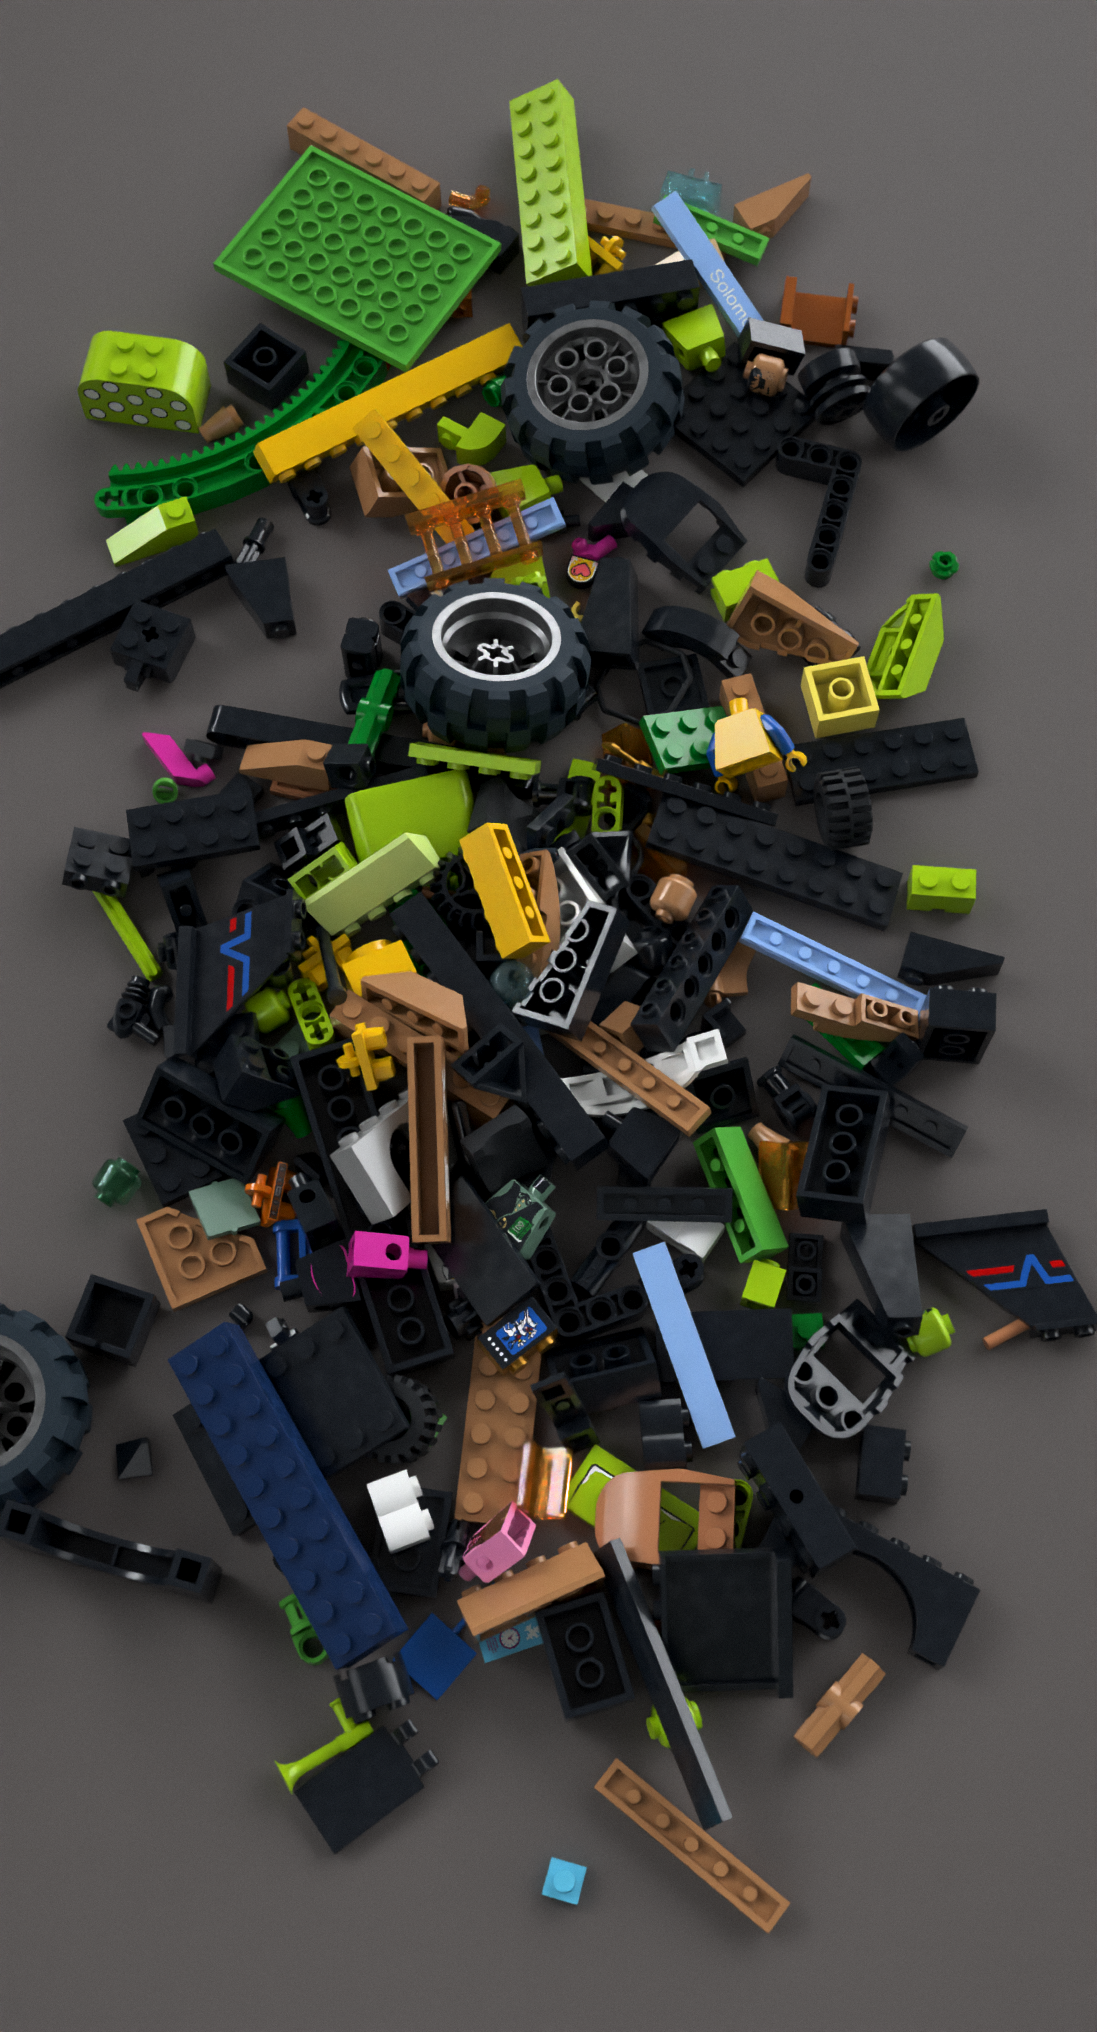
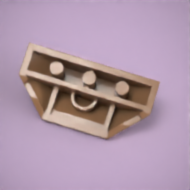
[360,971,469,1057]

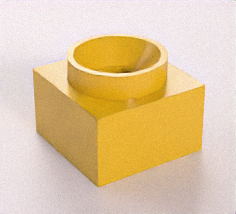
[341,939,417,998]

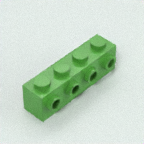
[692,1126,789,1264]

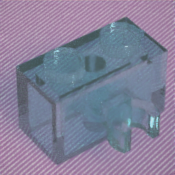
[659,168,722,216]

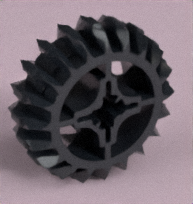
[430,846,489,932]

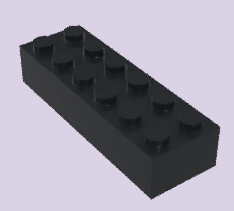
[521,259,700,332]

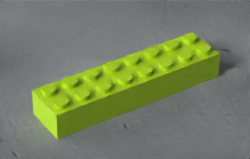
[509,79,592,286]

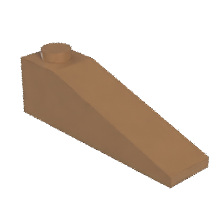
[727,570,859,664]

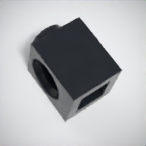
[323,744,377,788]

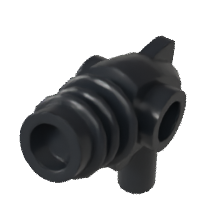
[107,976,161,1046]

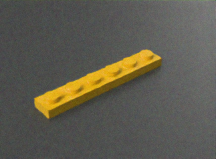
[352,408,475,544]

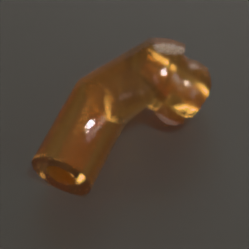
[448,185,491,210]

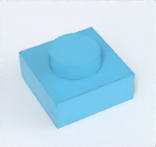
[542,1857,587,1905]

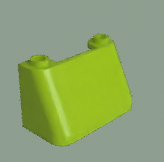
[344,770,475,863]

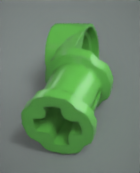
[278,1594,328,1666]

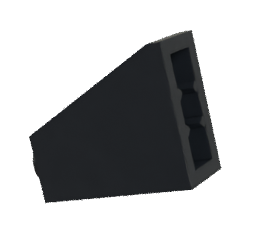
[225,557,297,639]

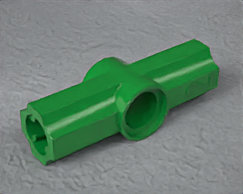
[348,668,401,757]

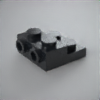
[62,827,132,898]

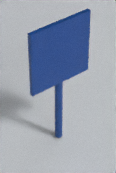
[392,1581,495,1700]

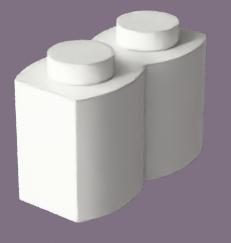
[647,1221,725,1263]
[366,1470,435,1554]

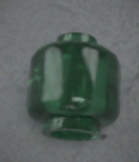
[92,1156,142,1208]

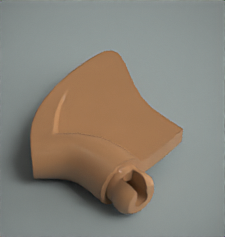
[704,940,756,1008]

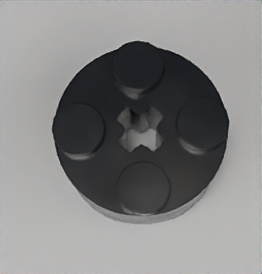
[332,1651,415,1724]

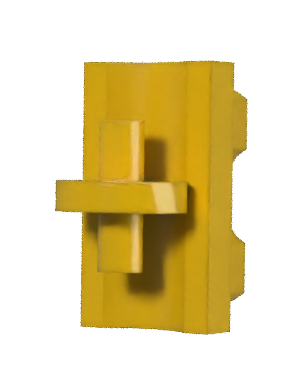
[587,235,626,275]
[298,933,353,991]
[337,1022,396,1091]

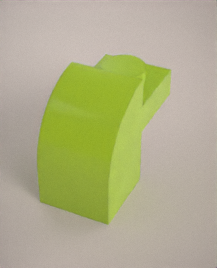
[437,412,506,466]

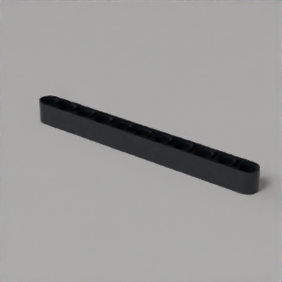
[206,705,541,800]

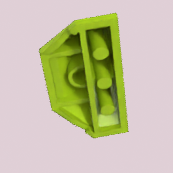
[867,593,944,699]

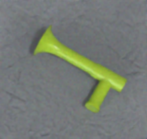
[274,1698,374,1795]

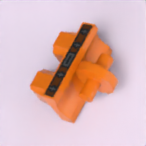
[244,1162,297,1228]

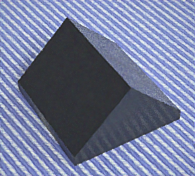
[684,1057,760,1135]

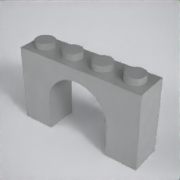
[330,1087,459,1225]

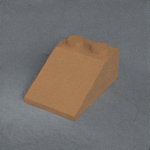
[349,446,448,517]

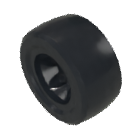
[863,337,979,452]

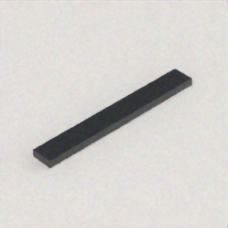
[594,1538,732,1831]

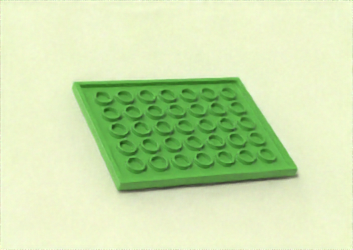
[213,145,501,372]

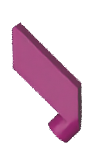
[142,732,216,787]

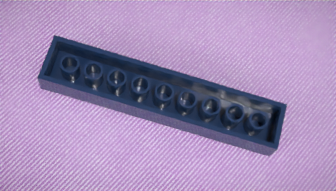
[168,1322,408,1670]

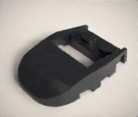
[620,471,747,595]
[784,1298,916,1440]

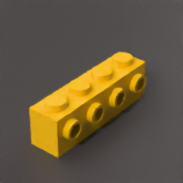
[459,823,550,959]

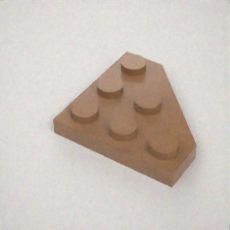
[136,1207,268,1312]

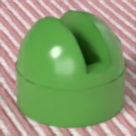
[153,777,178,804]

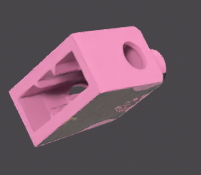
[459,1500,536,1583]

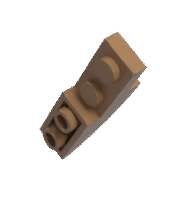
[514,850,560,983]
[791,982,919,1042]

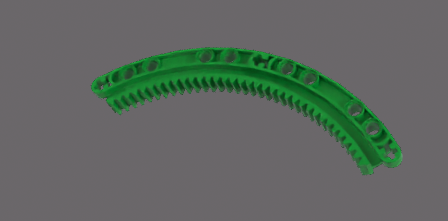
[94,339,392,525]

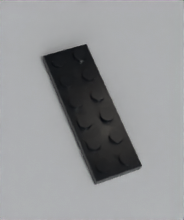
[784,717,979,806]

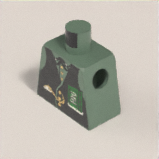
[485,1174,556,1260]

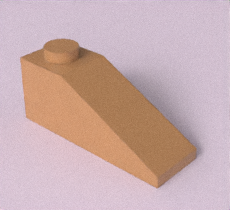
[733,173,811,238]
[239,739,333,791]

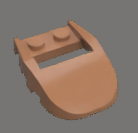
[595,1469,737,1570]

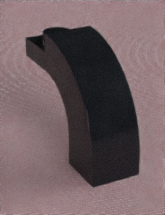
[641,606,752,678]

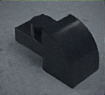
[274,813,345,871]

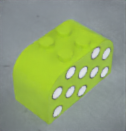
[78,331,211,434]

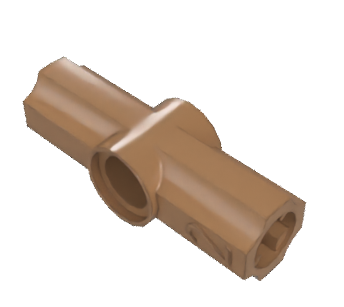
[793,1653,886,1758]

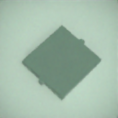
[189,1178,261,1240]

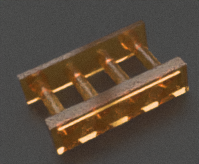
[405,478,544,591]

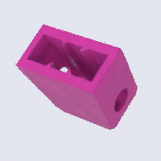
[347,1231,428,1279]

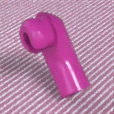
[571,535,617,561]

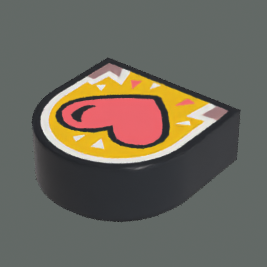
[566,554,600,589]

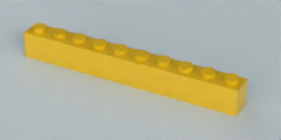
[253,323,523,484]

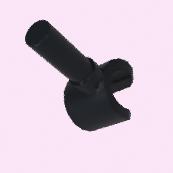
[229,1303,253,1329]

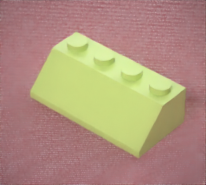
[305,833,441,937]

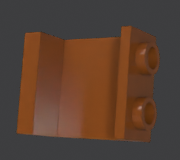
[780,276,859,348]

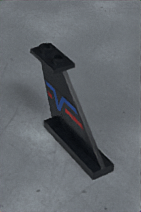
[173,889,307,1061]
[912,1209,1097,1342]

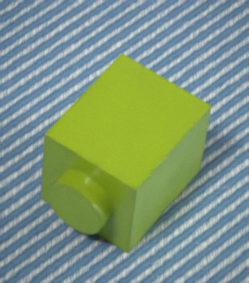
[740,1259,786,1310]

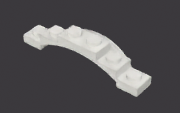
[534,1029,728,1119]

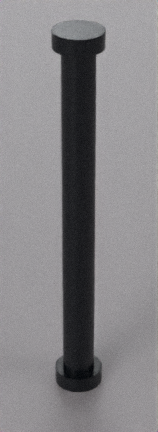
[309,913,347,1005]

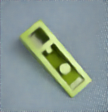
[106,496,199,567]

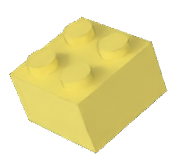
[801,656,880,739]

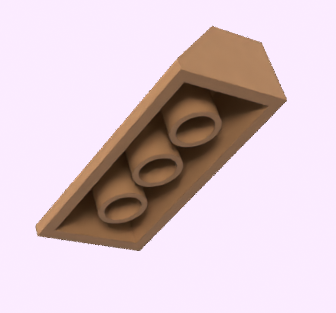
[457,1541,605,1645]

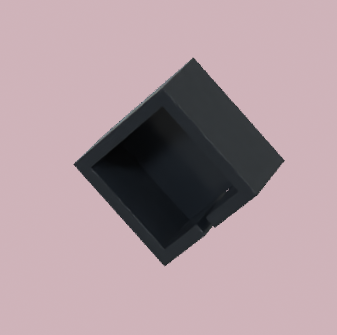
[65,1274,161,1367]

